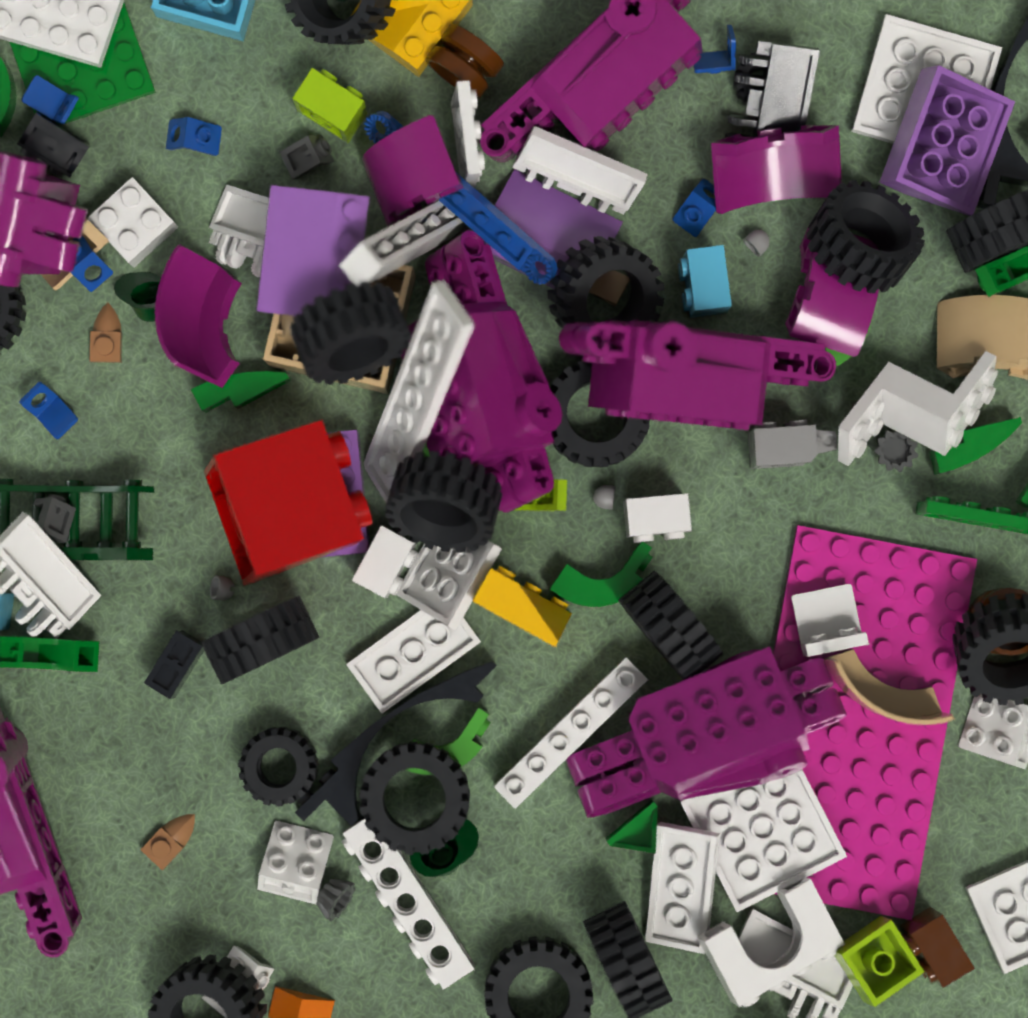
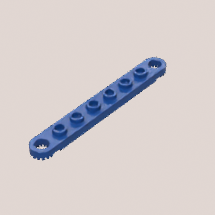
[364,111,557,285]

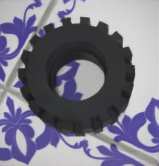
[238,727,319,806]

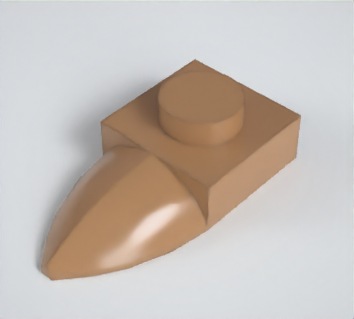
[90,302,122,363]
[140,814,195,871]

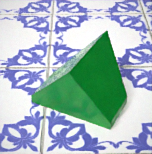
[605,800,658,854]

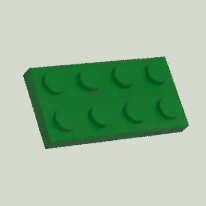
[915,496,1028,534]

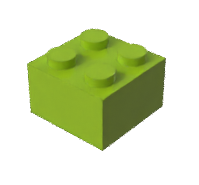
[292,68,368,143]
[834,916,924,1007]

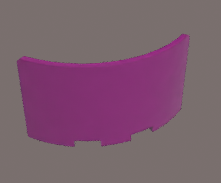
[362,115,464,227]
[711,125,842,214]
[785,228,879,357]
[155,244,242,388]

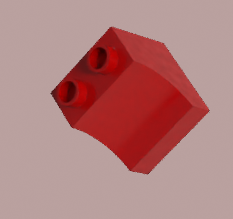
[204,420,372,586]

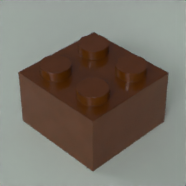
[899,907,975,988]

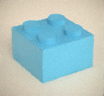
[678,245,732,318]

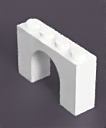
[697,877,845,1007]

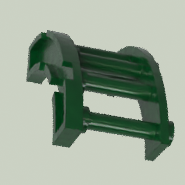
[0,479,154,561]

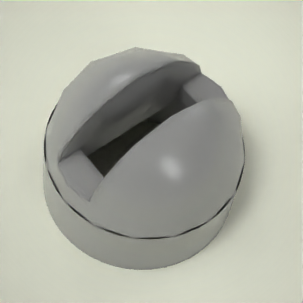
[743,230,769,257]
[593,485,615,510]
[210,575,235,601]

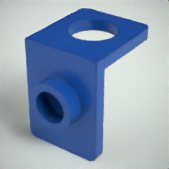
[693,25,736,74]
[21,75,79,124]
[166,117,222,156]
[673,178,716,237]
[70,235,113,292]
[19,381,78,439]

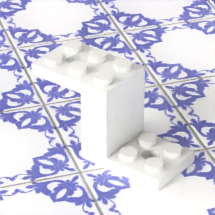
[838,351,998,466]

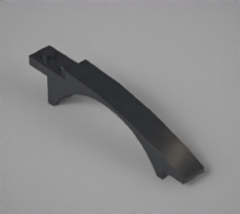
[977,14,1028,209]
[295,660,497,826]

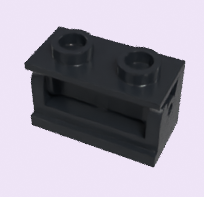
[17,111,90,178]
[144,630,205,699]

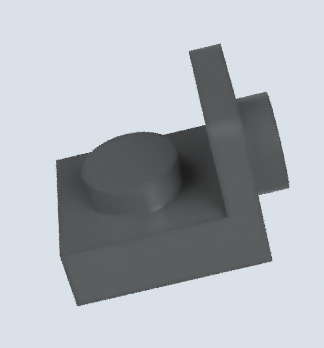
[280,135,334,179]
[34,494,76,543]

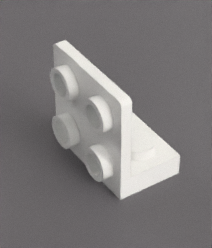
[791,584,869,657]
[959,693,1028,770]
[257,821,334,904]

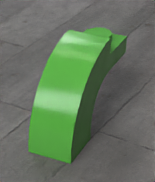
[405,707,491,775]

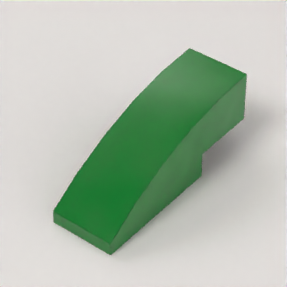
[190,371,291,413]
[929,417,1022,475]

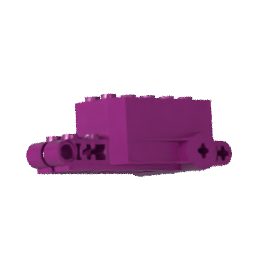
[480,0,703,163]
[0,151,88,287]
[401,230,562,513]
[559,320,836,430]
[566,647,847,818]
[0,708,82,958]

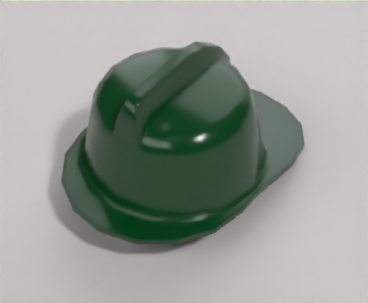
[114,272,161,322]
[409,819,479,877]

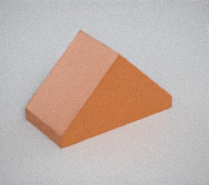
[268,986,335,1018]

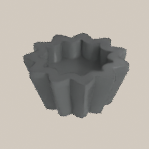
[874,430,918,472]
[316,878,356,922]

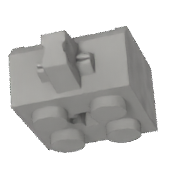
[748,420,837,469]

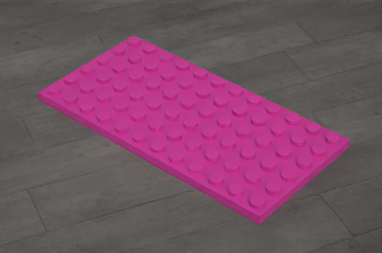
[773,525,977,920]

